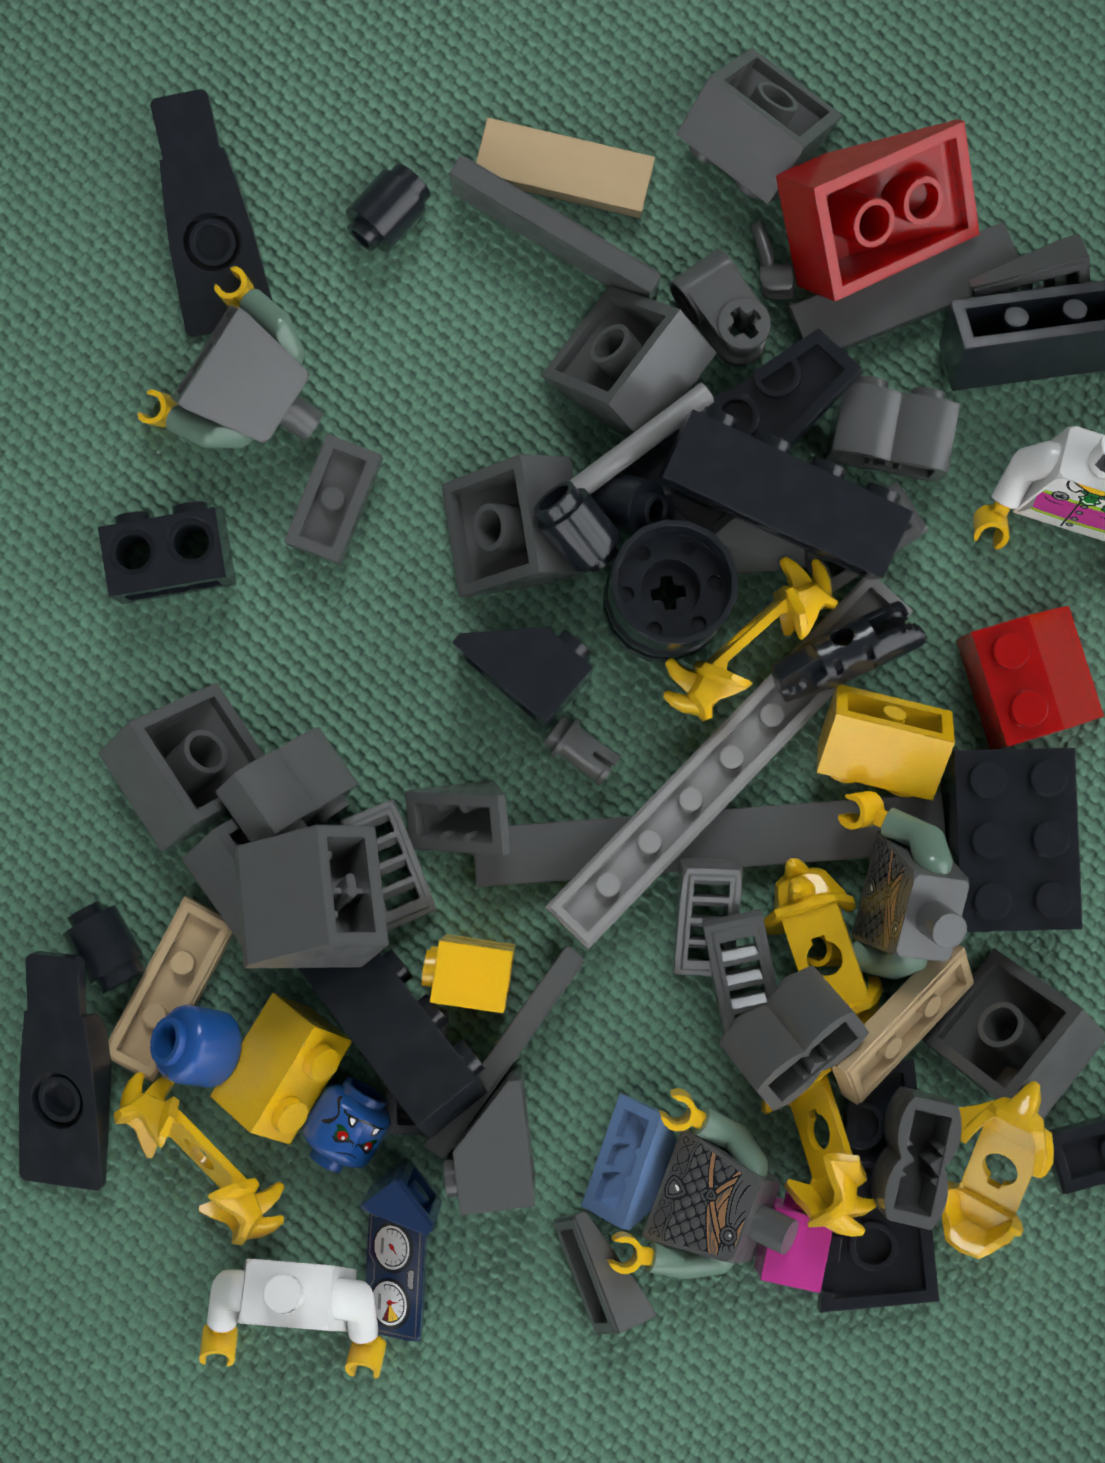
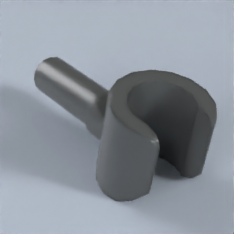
[751,221,794,300]

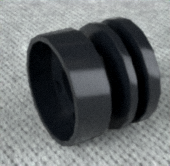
[602,519,738,663]

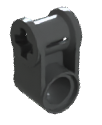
[669,248,771,367]

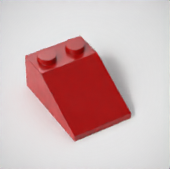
[775,119,980,302]

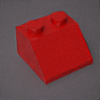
[956,606,1104,750]

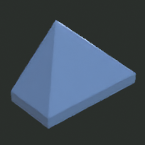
[581,1094,677,1230]

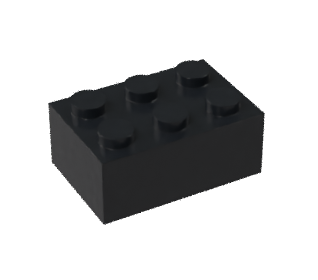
[940,748,1083,932]

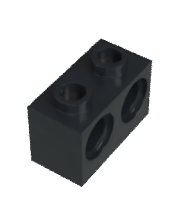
[98,501,237,604]

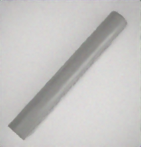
[569,383,714,495]

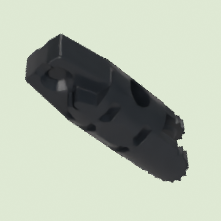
[771,601,928,702]

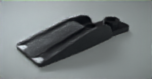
[150,89,273,337]
[19,951,112,1191]

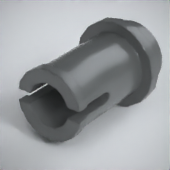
[543,715,621,785]

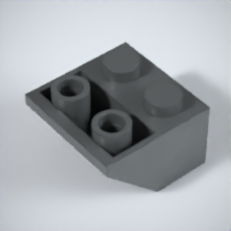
[234,825,389,969]

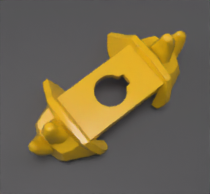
[663,557,838,722]
[764,858,884,1024]
[762,1068,876,1237]
[114,1072,285,1245]
[942,1081,1054,1259]

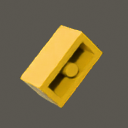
[817,684,955,801]
[421,934,516,1013]
[210,993,352,1145]

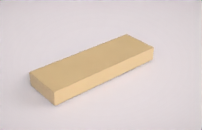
[476,117,655,219]
[108,896,234,1082]
[831,944,974,1105]

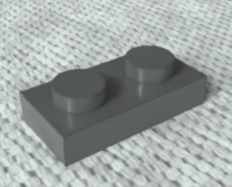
[284,434,384,566]

